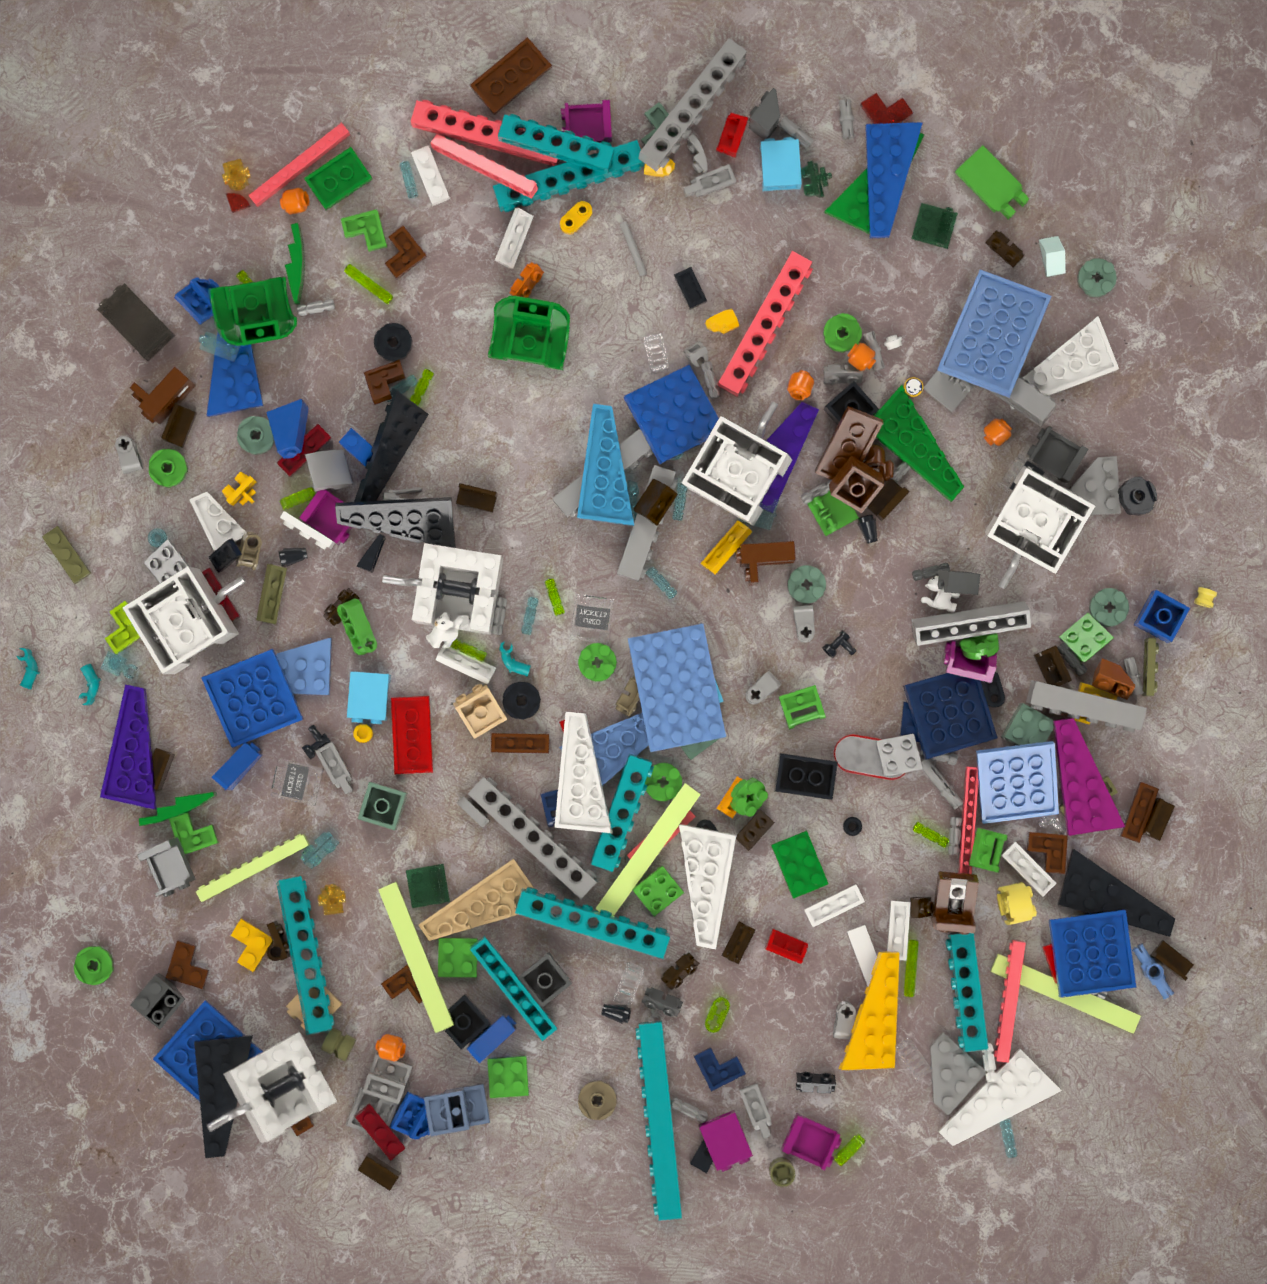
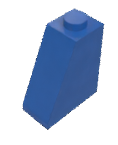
[266,399,309,459]
[339,428,373,467]
[211,742,262,790]
[467,1014,517,1064]

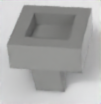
[684,341,708,367]

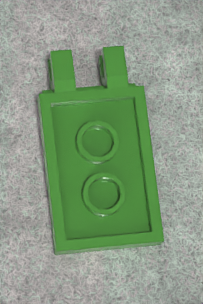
[955,146,1029,220]

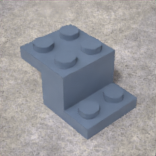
[424,1083,490,1137]

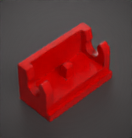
[716,113,749,158]
[765,929,808,964]

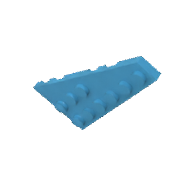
[577,404,634,526]

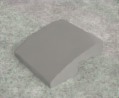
[305,450,353,492]
[362,1053,413,1104]
[345,1087,398,1135]

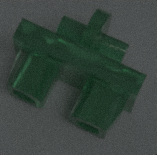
[801,160,832,198]

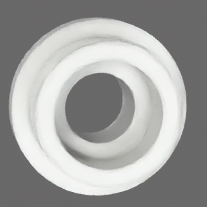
[883,335,902,350]

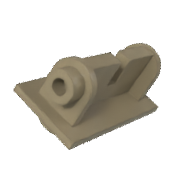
[615,675,640,716]

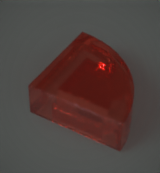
[226,193,251,213]

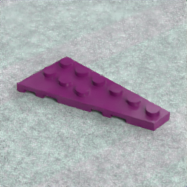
[1053,718,1125,836]

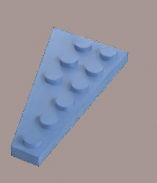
[276,638,332,695]
[559,713,649,786]

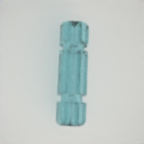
[400,161,418,199]
[387,375,418,402]
[673,483,688,521]
[646,567,677,599]
[521,597,539,635]
[1000,1119,1018,1158]

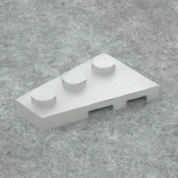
[189,492,247,552]

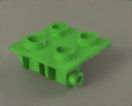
[807,491,859,536]
[1059,613,1114,663]
[632,866,684,917]

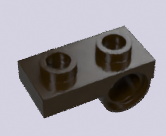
[736,810,775,851]
[910,897,934,918]
[267,921,291,961]

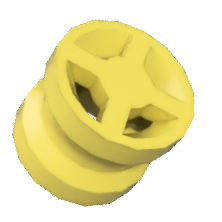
[1194,587,1217,608]

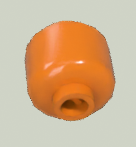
[280,188,310,214]
[847,343,876,371]
[787,370,814,400]
[983,418,1012,446]
[375,1034,406,1062]

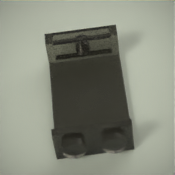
[97,283,175,361]

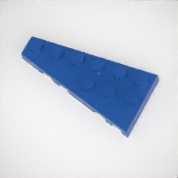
[865,122,923,238]
[207,333,264,417]

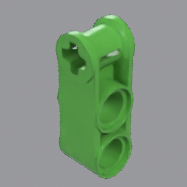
[337,599,377,655]

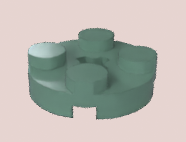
[1077,258,1117,297]
[237,416,275,455]
[787,565,826,604]
[1089,588,1129,627]

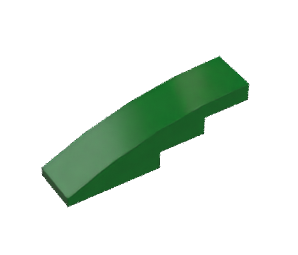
[285,223,305,305]
[138,792,217,826]

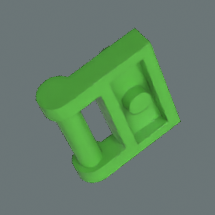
[779,685,826,730]
[969,828,1008,873]

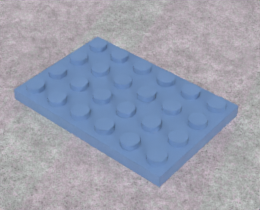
[937,270,1052,398]
[628,624,726,752]

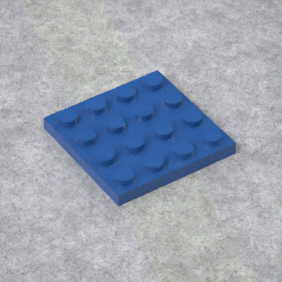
[623,365,719,464]
[201,648,304,748]
[1048,910,1136,998]
[153,1000,263,1101]

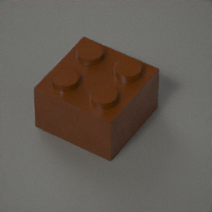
[829,456,885,513]

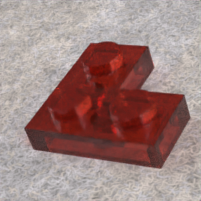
[860,93,913,124]

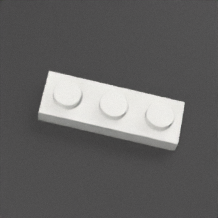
[411,145,450,206]
[495,208,534,269]
[280,511,335,550]
[436,646,496,685]
[1001,842,1056,897]
[804,884,865,927]
[887,901,911,961]

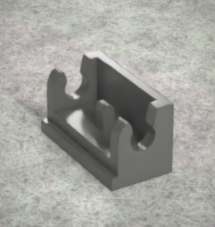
[938,570,981,595]

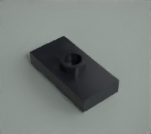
[674,267,707,310]
[209,538,242,573]
[690,1138,713,1174]

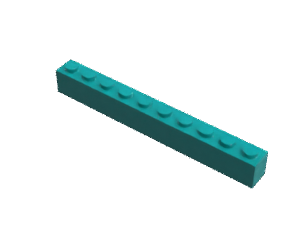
[635,1021,682,1221]

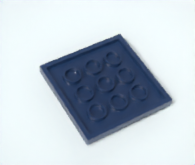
[903,673,998,760]

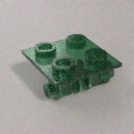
[911,203,958,249]
[406,864,450,908]

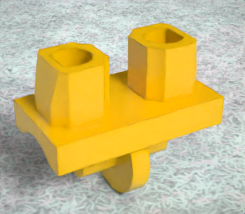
[222,472,257,506]

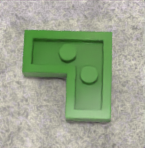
[341,209,387,252]
[169,813,219,855]

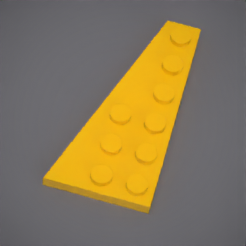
[838,951,900,1070]

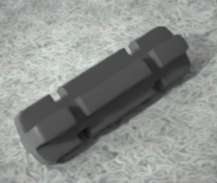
[912,563,950,581]
[1057,642,1087,676]

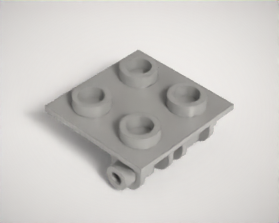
[923,371,975,412]
[144,539,192,584]
[876,734,923,777]

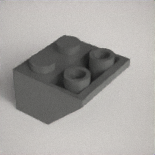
[748,88,780,139]
[130,973,185,1030]

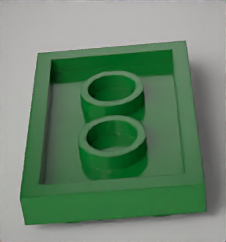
[304,147,373,210]
[771,830,829,899]

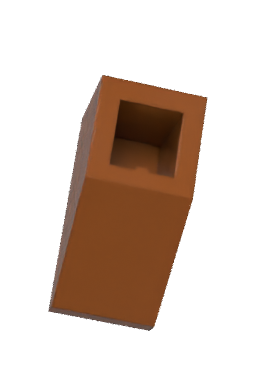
[1092,658,1135,700]

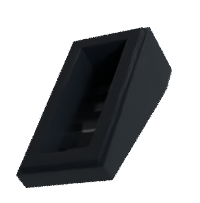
[357,534,386,573]

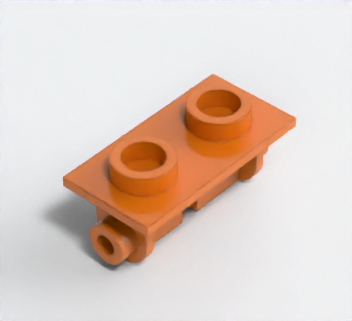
[509,262,544,298]

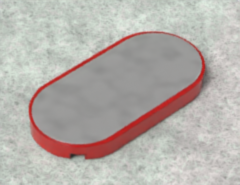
[834,735,906,780]

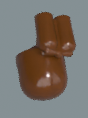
[863,445,894,481]

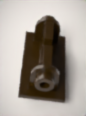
[986,230,1025,268]
[323,588,360,626]
[721,921,756,964]
[661,952,700,990]

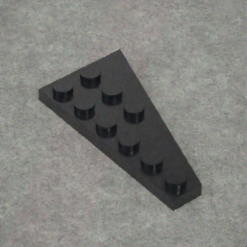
[1058,849,1175,937]
[194,1035,253,1158]

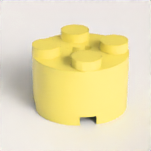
[997,882,1037,925]

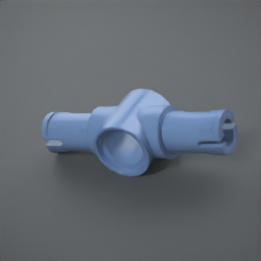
[1132,943,1174,999]

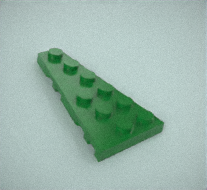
[824,133,925,234]

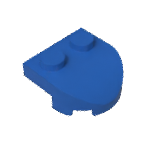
[174,277,220,325]
[390,1091,430,1140]

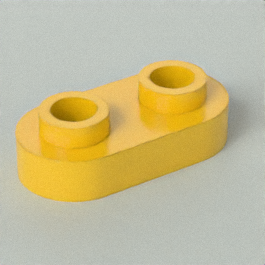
[560,201,592,235]

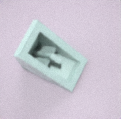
[1039,236,1065,277]

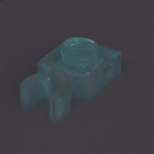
[100,651,138,679]

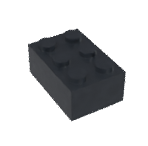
[774,753,838,800]

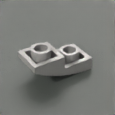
[687,133,708,174]

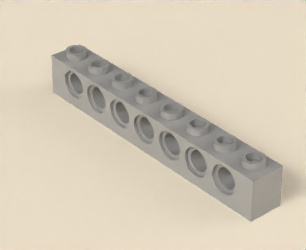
[638,38,747,172]
[468,777,597,899]

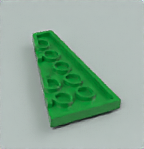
[875,385,964,502]

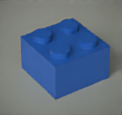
[1134,590,1190,643]

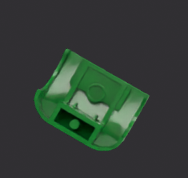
[208,276,297,346]
[488,296,570,370]

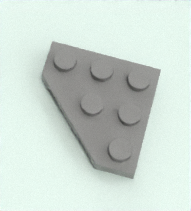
[1069,456,1121,516]
[930,1032,987,1116]

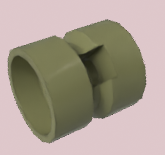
[321,1027,356,1062]
[769,1157,796,1187]

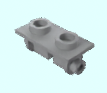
[824,364,863,384]

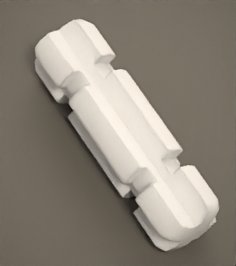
[982,1043,998,1082]

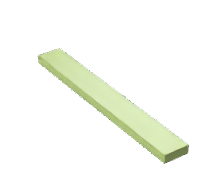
[595,783,701,916]
[378,882,454,1033]
[990,954,1141,1034]

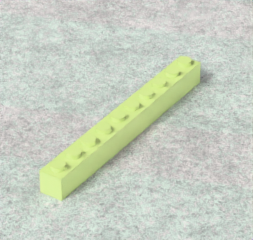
[196,834,310,902]

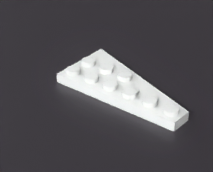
[1010,316,1119,410]
[555,712,612,833]
[679,824,737,949]
[938,1049,1062,1146]

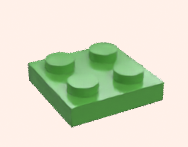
[438,938,478,978]
[487,1056,529,1098]

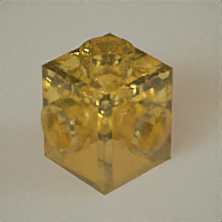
[222,158,251,191]
[317,884,346,915]

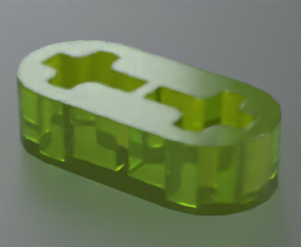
[279,487,316,510]
[704,997,730,1033]
[833,1133,866,1167]

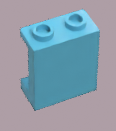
[760,137,802,191]
[347,671,391,724]

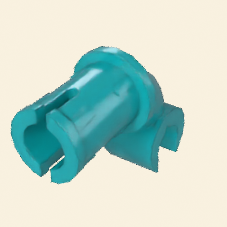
[499,641,531,677]
[16,648,40,689]
[78,664,101,706]

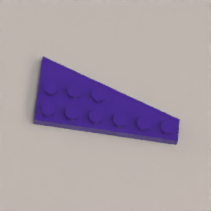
[759,402,819,514]
[100,684,157,810]

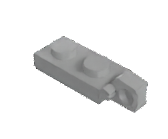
[683,164,737,197]
[315,742,353,794]
[739,1083,772,1139]

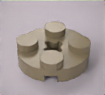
[578,1080,617,1120]

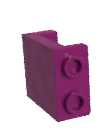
[561,100,612,143]
[299,489,354,545]
[944,640,997,683]
[699,1110,753,1172]
[781,1113,842,1171]

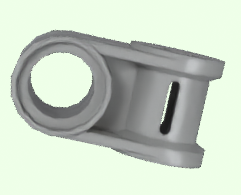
[115,436,143,474]
[793,605,815,643]
[745,670,782,705]
[833,1001,856,1040]

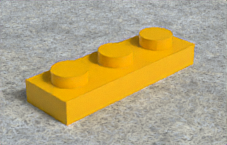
[701,521,752,575]

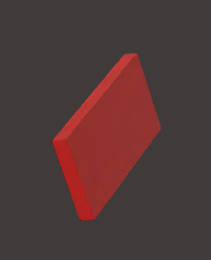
[391,696,433,775]

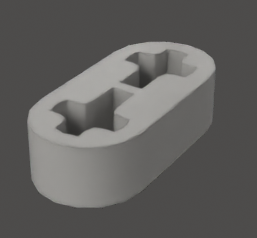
[457,796,490,828]

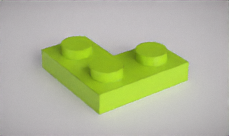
[105,601,141,654]

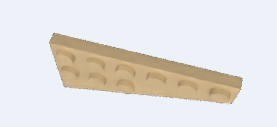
[418,859,543,941]

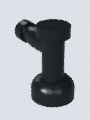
[822,630,857,658]
[302,725,331,760]

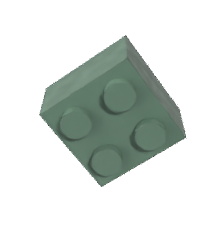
[1001,703,1054,745]
[358,782,408,830]

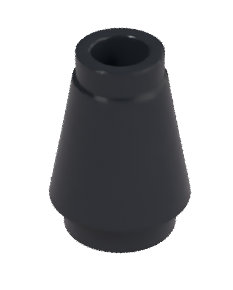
[857,514,878,544]
[278,548,308,567]
[601,1004,631,1024]

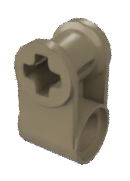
[236,532,262,570]

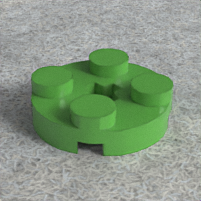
[823,313,862,352]
[148,449,188,488]
[960,633,999,660]
[578,643,617,682]
[645,763,682,801]
[730,778,768,817]
[74,946,114,985]

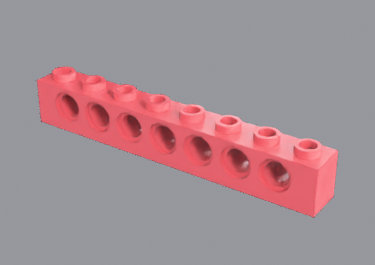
[411,100,562,166]
[718,251,813,397]

